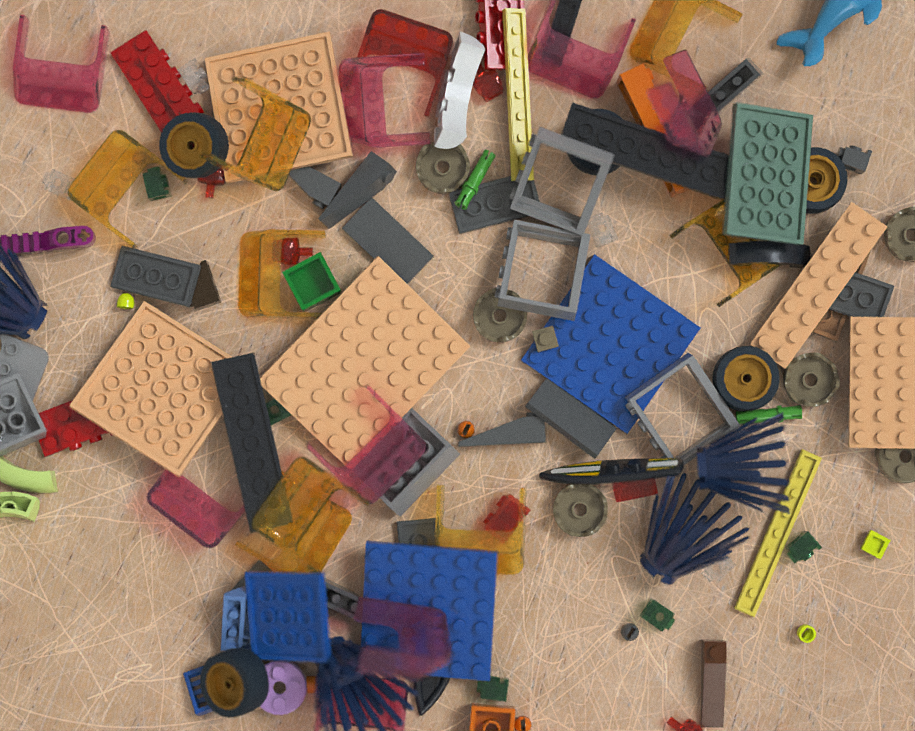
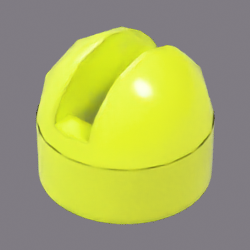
[117,293,134,309]
[797,624,816,643]

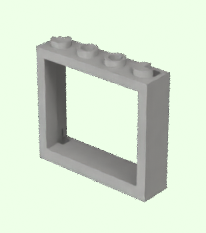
[509,127,614,236]
[495,220,591,321]
[624,353,740,465]

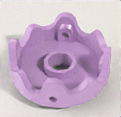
[260,660,307,715]

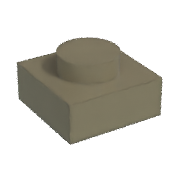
[532,326,559,352]

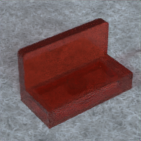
[612,479,658,502]

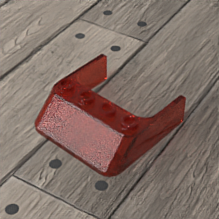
[346,9,453,118]

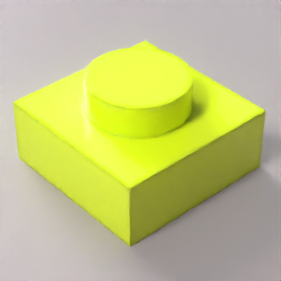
[860,530,891,559]

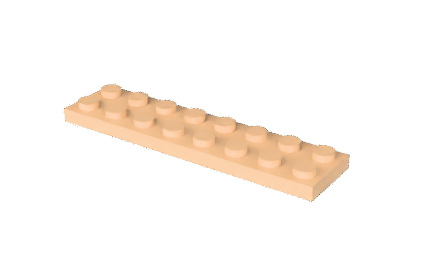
[750,202,887,369]

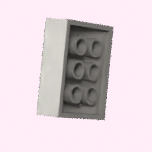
[0,373,47,457]
[352,408,460,517]

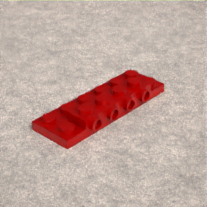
[474,0,524,70]
[110,30,205,148]
[38,400,113,457]

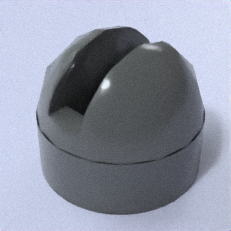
[621,623,639,641]

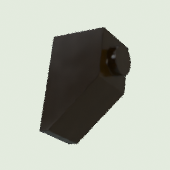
[190,260,222,311]

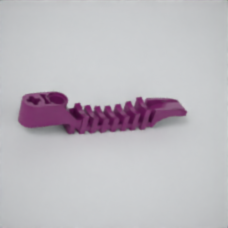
[0,226,96,256]

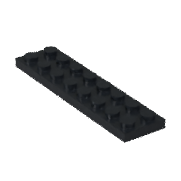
[561,102,729,201]
[211,353,294,533]

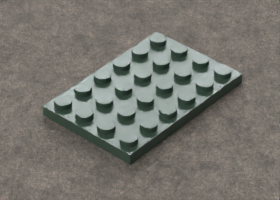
[723,102,813,245]

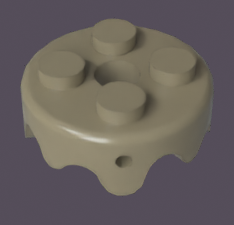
[416,142,470,194]
[884,206,915,262]
[473,288,527,343]
[783,352,840,407]
[875,448,915,484]
[553,484,607,537]

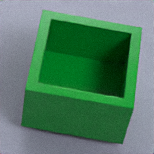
[282,252,342,312]

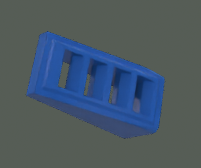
[183,666,213,716]

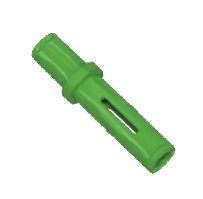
[454,150,496,210]
[736,405,802,425]

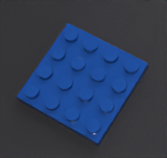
[245,571,331,662]

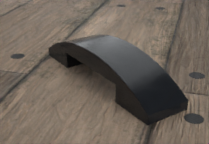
[541,0,582,65]
[728,241,811,268]

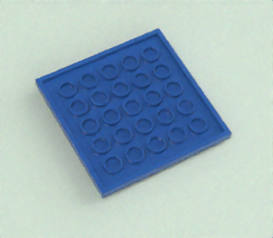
[521,254,701,434]
[361,540,498,681]

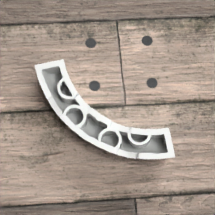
[434,32,485,149]

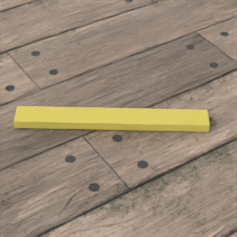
[503,8,534,181]
[734,449,822,617]

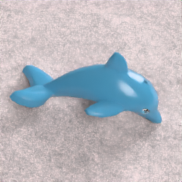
[776,0,882,67]

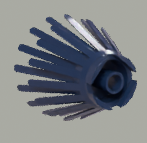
[0,244,48,339]
[697,412,790,514]
[640,473,750,585]
[314,636,418,731]

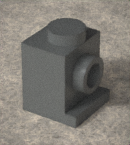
[837,146,872,174]

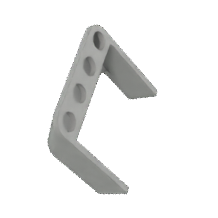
[0,334,49,401]

